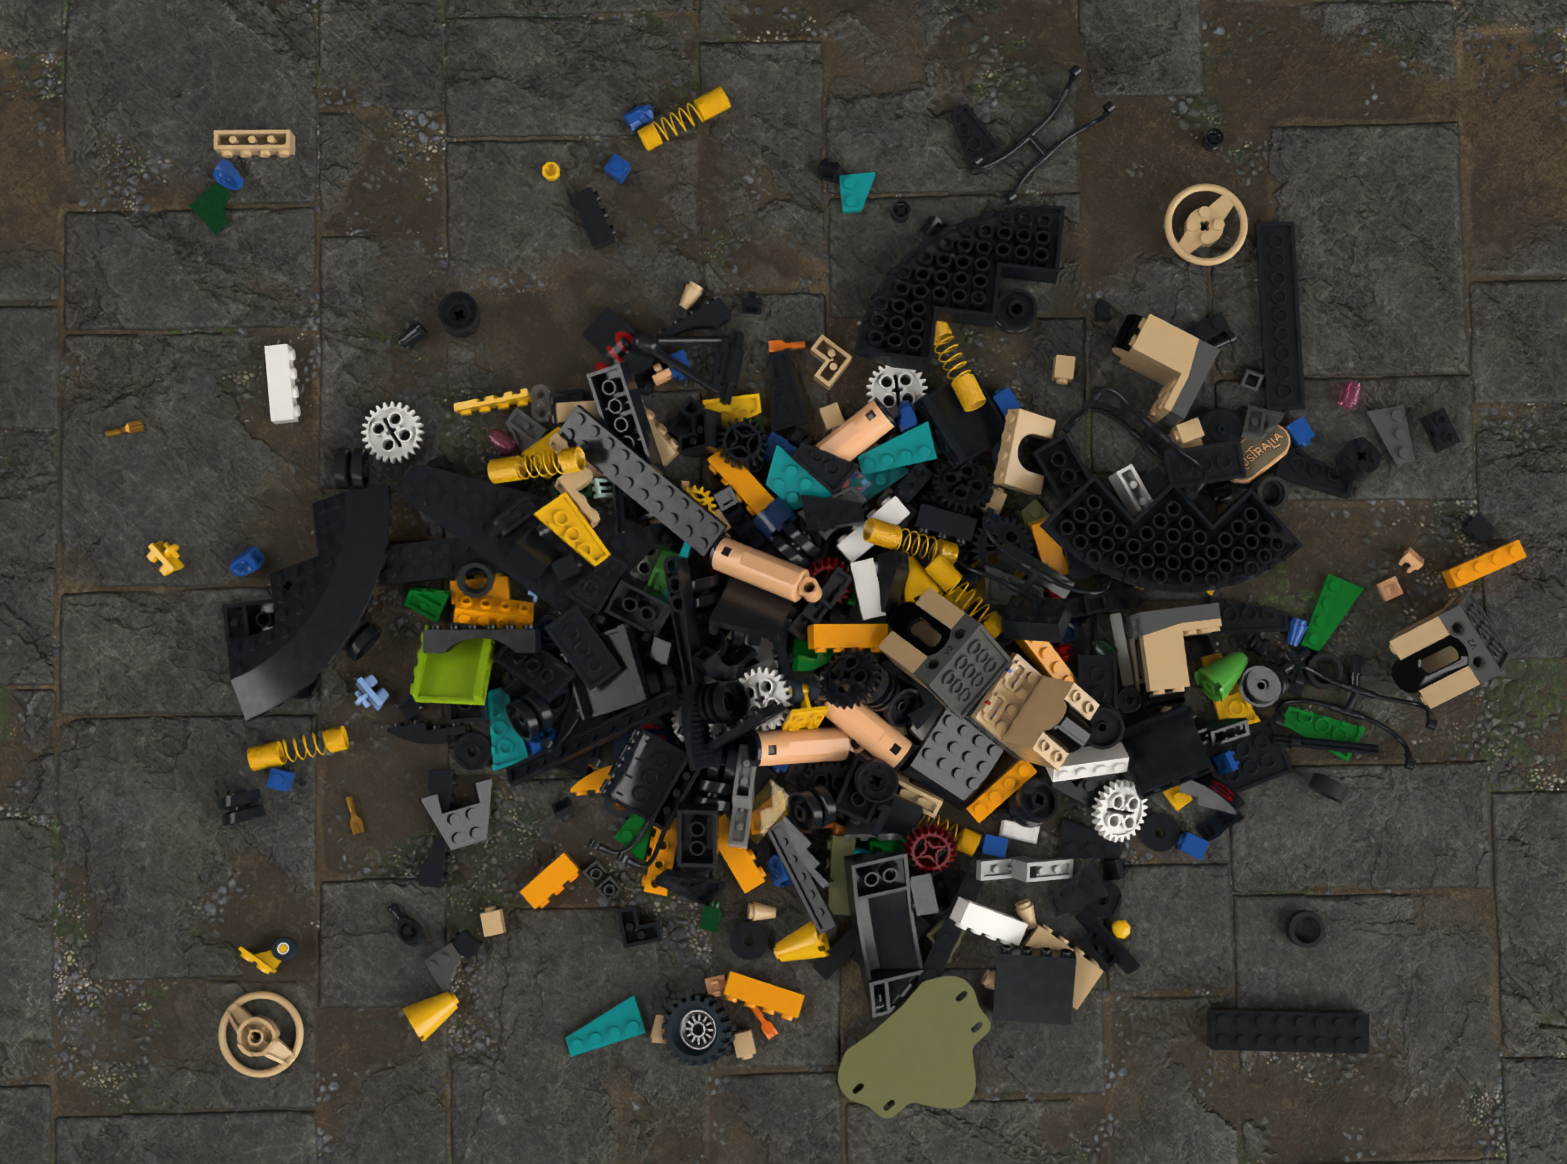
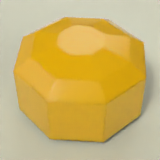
[542,162,560,181]
[1111,919,1130,939]

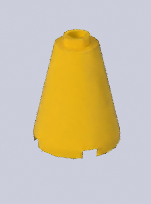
[521,427,561,480]
[903,555,943,611]
[774,920,830,962]
[402,991,459,1042]

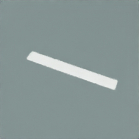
[1110,613,1134,686]

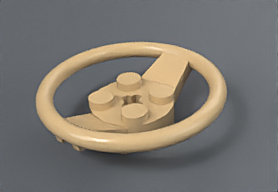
[1164,183,1248,266]
[218,991,304,1078]

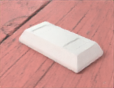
[999,820,1040,844]

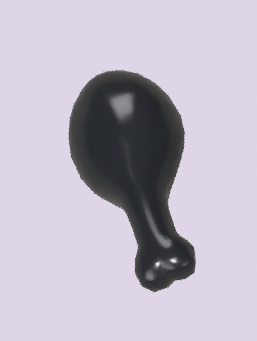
[388,903,422,946]

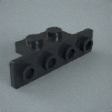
[1075,908,1140,975]

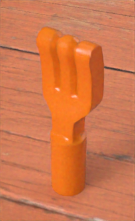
[768,340,806,353]
[750,1006,778,1040]

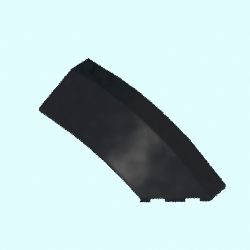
[844,852,925,1018]

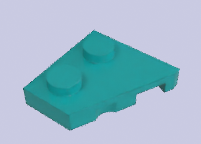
[839,172,875,214]

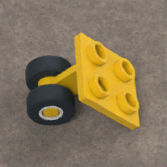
[782,677,829,732]
[238,937,299,974]

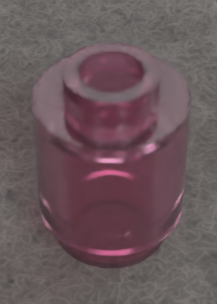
[1338,381,1362,410]
[487,428,516,456]

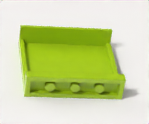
[410,625,496,705]

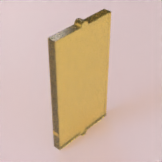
[749,779,789,844]

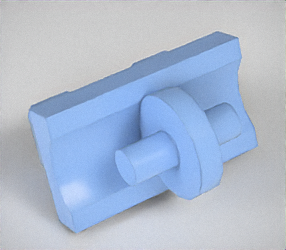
[354,674,389,711]

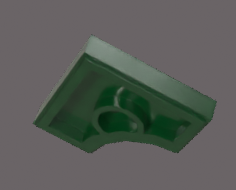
[189,182,231,235]

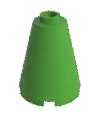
[1194,651,1248,702]

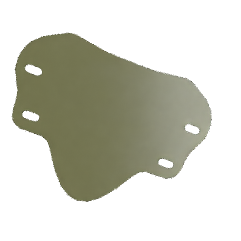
[838,976,991,1119]

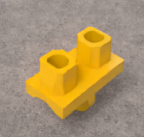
[147,540,185,576]

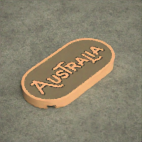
[1229,425,1290,484]

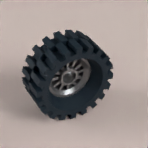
[662,993,736,1066]

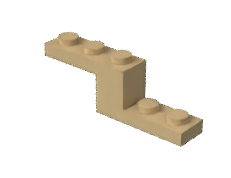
[548,433,600,529]
[856,751,944,818]

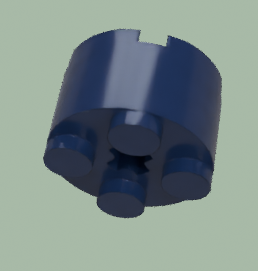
[752,497,799,543]

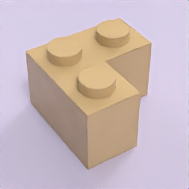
[810,334,852,391]
[1168,417,1205,448]

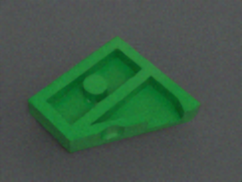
[614,813,652,861]

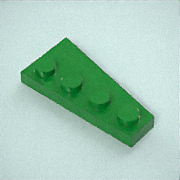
[1299,574,1364,652]
[1283,706,1366,761]

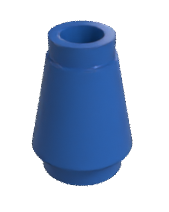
[1287,617,1308,646]

